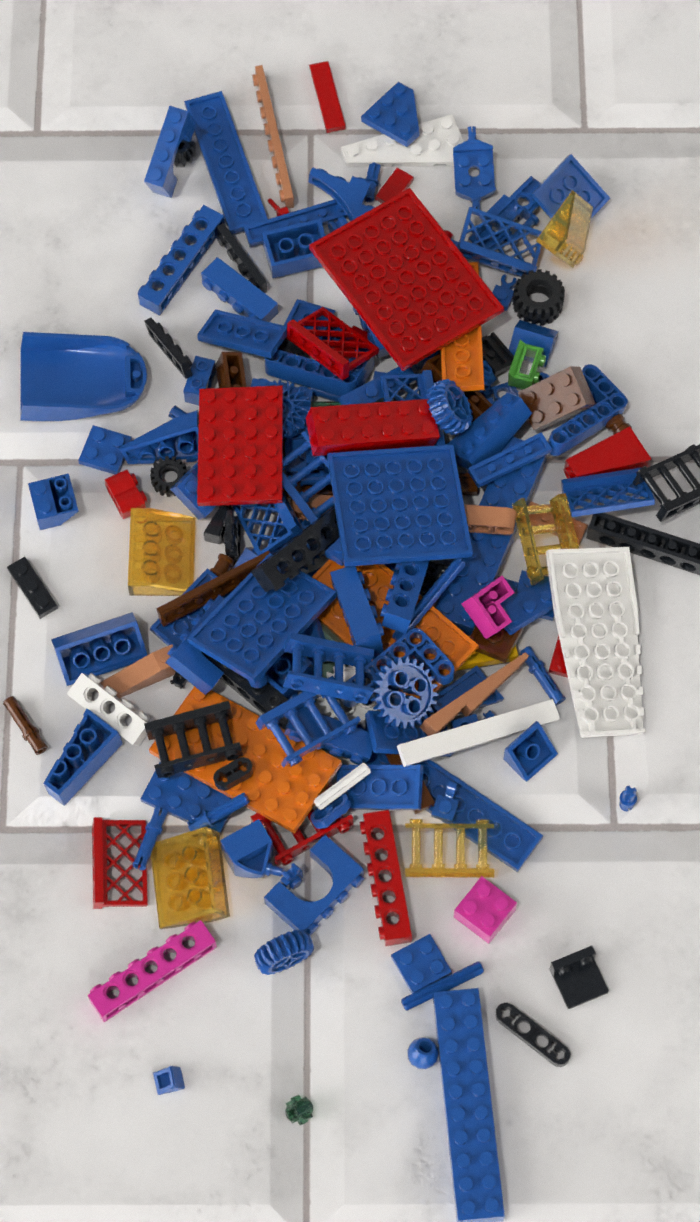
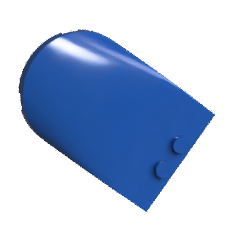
[20,332,147,421]

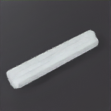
[314,763,371,810]

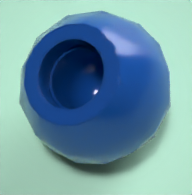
[407,1037,439,1069]

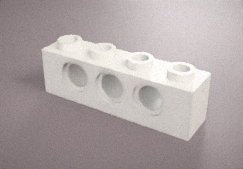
[67,673,150,746]

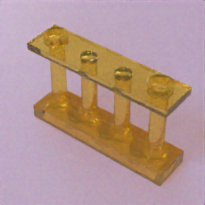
[512,493,579,585]
[405,819,494,878]

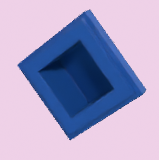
[153,1066,185,1095]

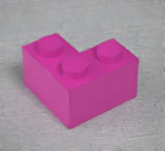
[461,575,514,639]

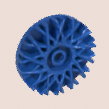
[261,380,311,439]

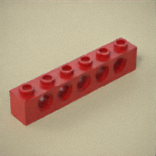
[359,810,412,947]

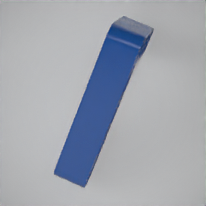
[264,348,375,396]
[547,364,628,456]
[340,628,454,707]

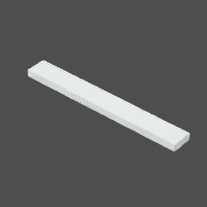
[397,699,560,767]

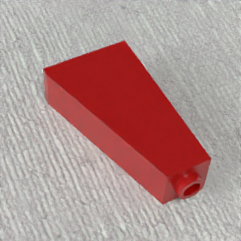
[563,426,652,479]

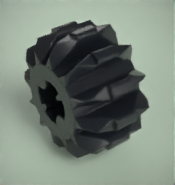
[174,139,196,167]

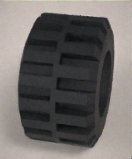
[513,269,565,326]

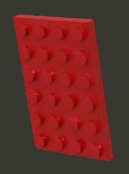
[197,385,283,506]

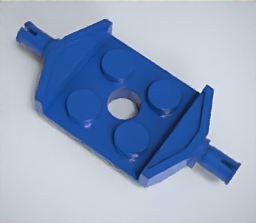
[453,126,496,210]

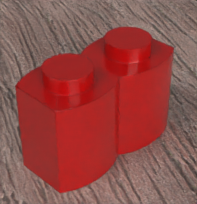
[104,469,147,519]

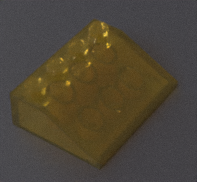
[536,190,593,268]
[128,508,196,596]
[151,827,230,929]

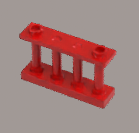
[250,782,353,867]

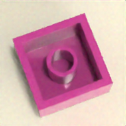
[454,876,517,944]

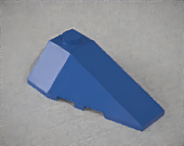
[120,410,199,464]

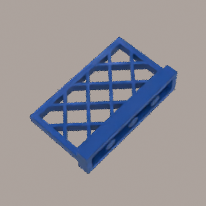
[457,207,545,277]
[380,370,445,446]
[561,468,655,517]
[232,491,304,556]

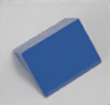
[509,320,559,367]
[503,721,558,782]

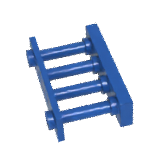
[283,431,334,524]
[283,632,374,704]
[256,676,361,767]

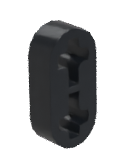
[213,757,253,791]

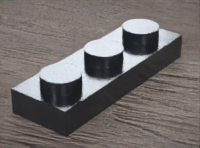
[7,557,58,619]

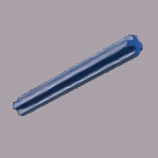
[392,558,465,641]

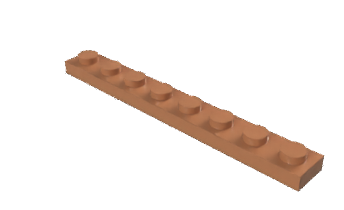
[252,65,294,209]

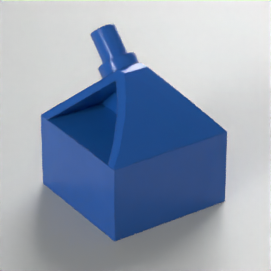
[220,819,284,878]

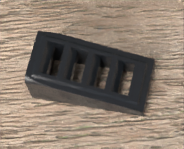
[204,505,232,545]

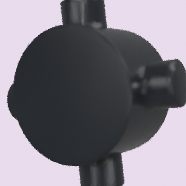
[170,672,186,689]

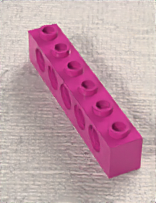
[88,920,217,1022]

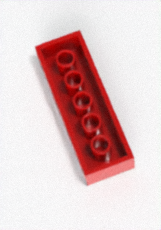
[305,399,440,456]

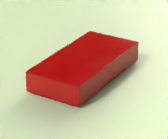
[375,168,414,203]

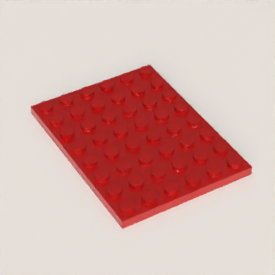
[309,188,504,371]

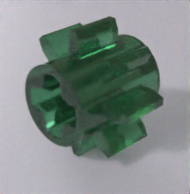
[285,1095,313,1125]

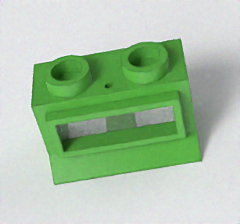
[508,340,546,389]

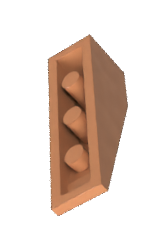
[97,644,176,698]

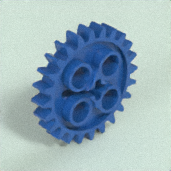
[370,657,438,728]

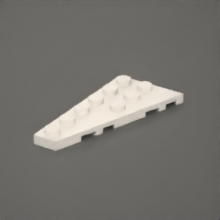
[341,114,464,167]

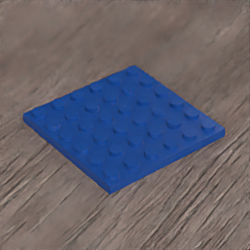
[327,444,473,567]

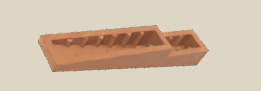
[420,652,529,736]

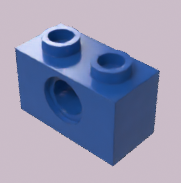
[183,355,216,406]

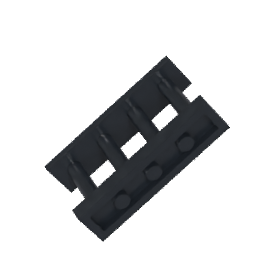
[632,444,700,522]
[144,701,243,778]

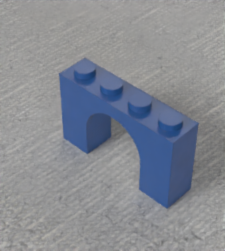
[144,105,197,198]
[165,595,224,695]
[264,835,364,935]

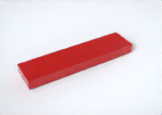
[309,61,346,133]

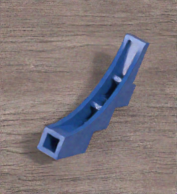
[308,167,375,221]

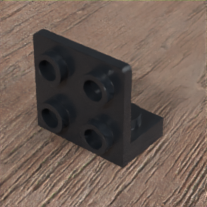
[549,946,609,1009]

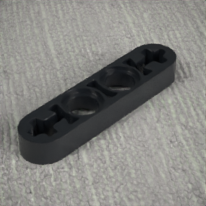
[495,1003,570,1067]

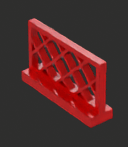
[287,307,379,380]
[92,817,148,909]

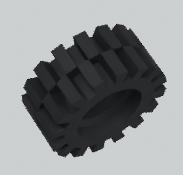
[150,456,188,497]

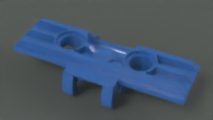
[468,176,541,250]

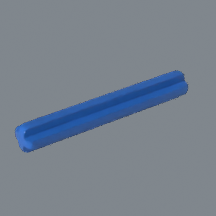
[401,962,484,1011]

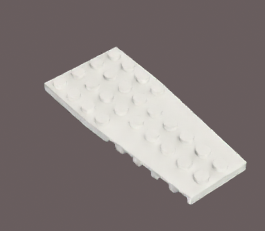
[546,547,645,738]

